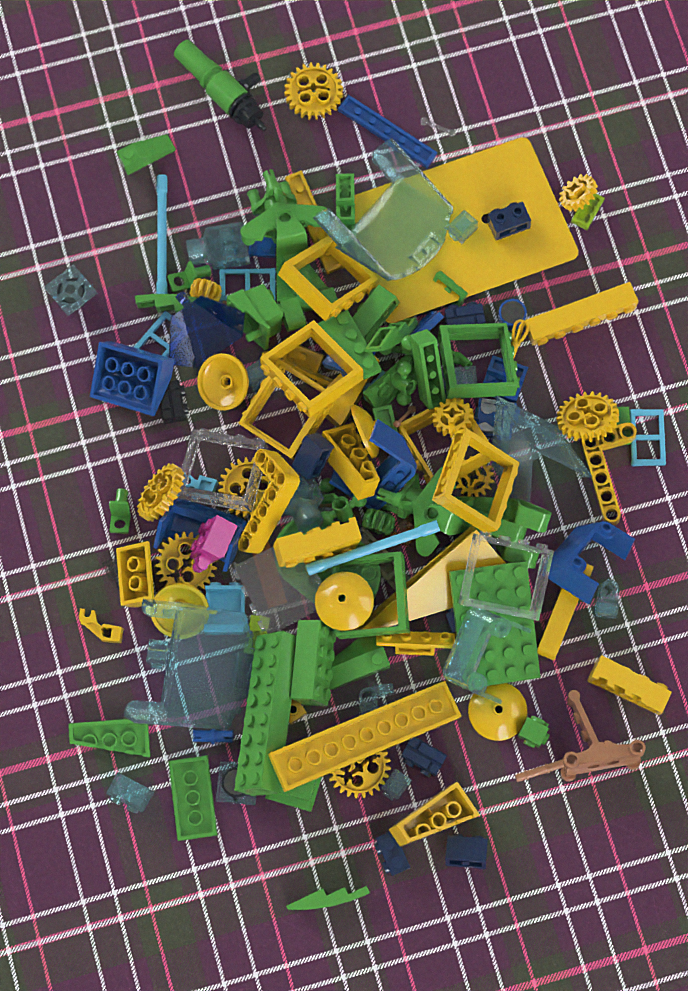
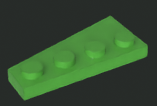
[317,310,382,380]
[363,354,414,409]
[68,717,151,757]

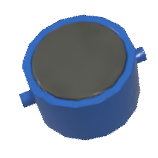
[498,299,527,331]

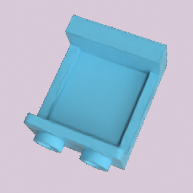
[204,582,245,635]

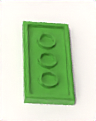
[168,755,218,841]

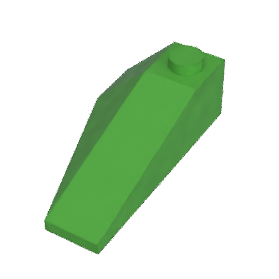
[330,636,390,691]

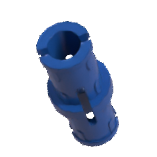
[193,728,234,744]

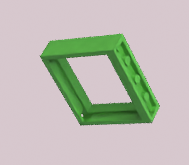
[438,323,520,399]
[329,551,410,639]

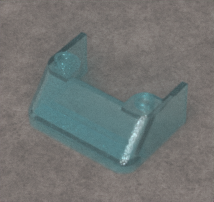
[443,607,531,704]

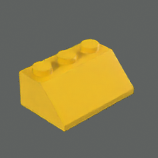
[116,541,155,607]

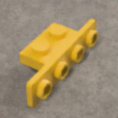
[262,345,334,387]
[376,631,455,656]

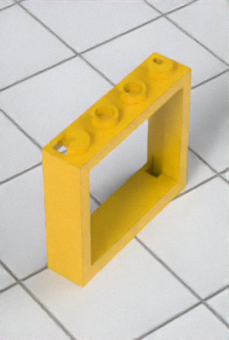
[278,234,379,321]
[260,320,363,418]
[238,359,337,460]
[398,398,492,484]
[432,428,520,533]

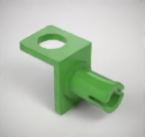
[167,261,211,292]
[109,488,131,534]

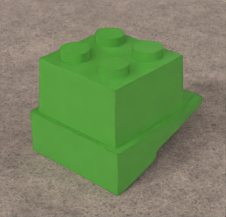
[226,284,284,350]
[265,777,322,812]

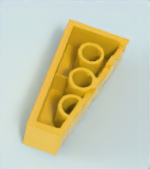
[326,355,379,427]
[322,423,380,500]
[273,517,362,568]
[587,655,672,715]
[389,782,480,846]

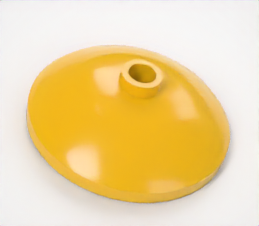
[197,354,249,410]
[350,404,379,459]
[315,572,374,631]
[150,583,209,639]
[468,683,527,741]

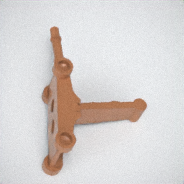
[515,690,646,782]

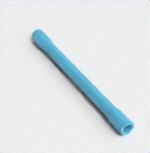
[156,174,168,294]
[306,520,440,576]

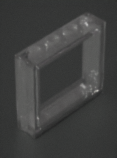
[177,428,269,512]
[458,531,554,621]

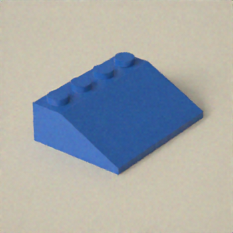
[90,341,175,416]

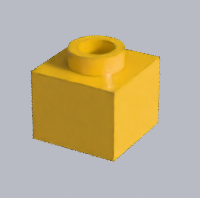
[289,699,307,725]

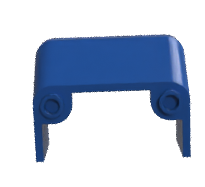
[329,419,417,510]
[153,498,246,572]
[542,521,635,605]

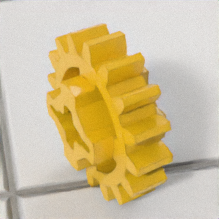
[559,174,598,212]
[432,398,474,438]
[456,456,495,497]

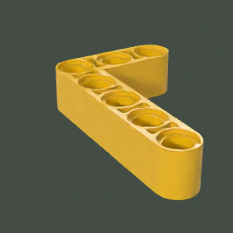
[582,423,637,525]
[238,449,300,554]
[537,563,594,661]

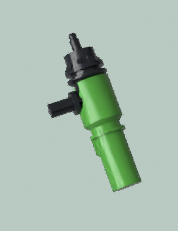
[174,40,267,131]

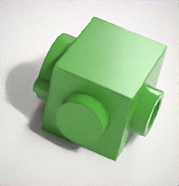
[517,715,550,748]

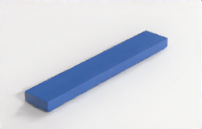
[338,94,438,169]

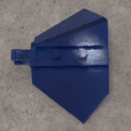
[169,291,245,368]

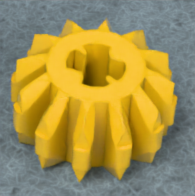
[190,278,222,305]

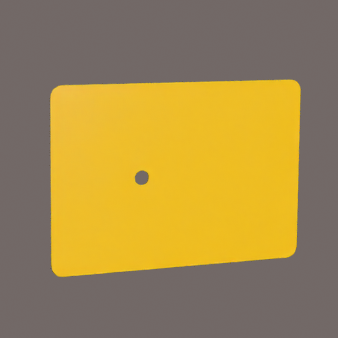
[353,137,578,323]

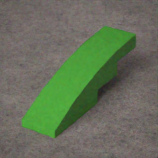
[336,173,356,244]
[135,294,214,317]
[365,318,418,352]
[286,886,370,910]

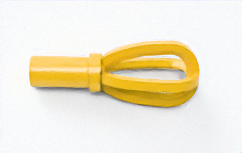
[511,319,530,359]

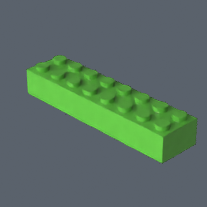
[234,631,297,796]

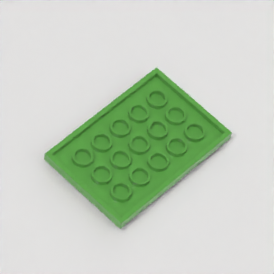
[449,561,541,689]

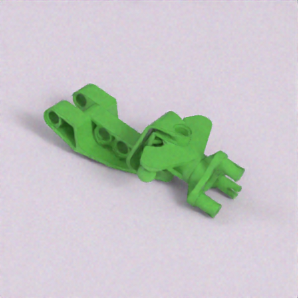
[240,169,342,332]
[377,467,552,569]

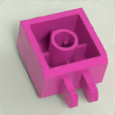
[189,515,237,573]

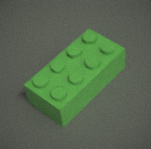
[290,620,336,706]

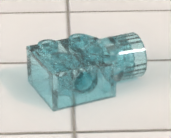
[186,222,250,270]
[268,469,324,533]

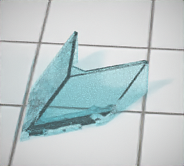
[491,395,592,503]

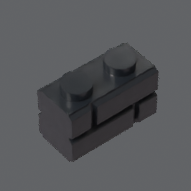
[160,380,189,424]

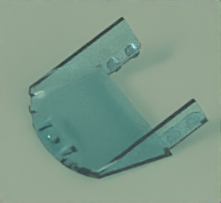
[313,138,453,281]
[124,599,255,730]

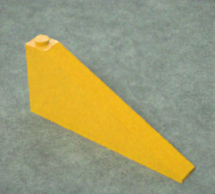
[356,525,506,630]

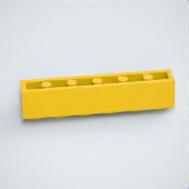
[524,282,639,346]

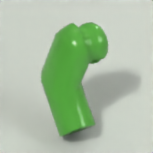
[451,350,472,370]

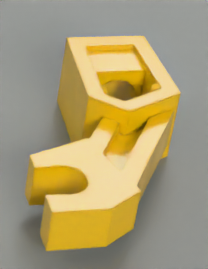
[79,609,124,643]

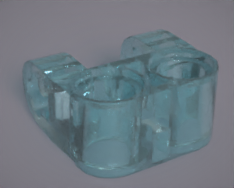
[594,579,619,620]
[357,683,395,716]

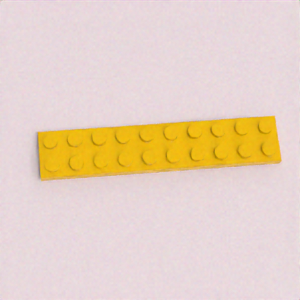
[268,681,462,792]

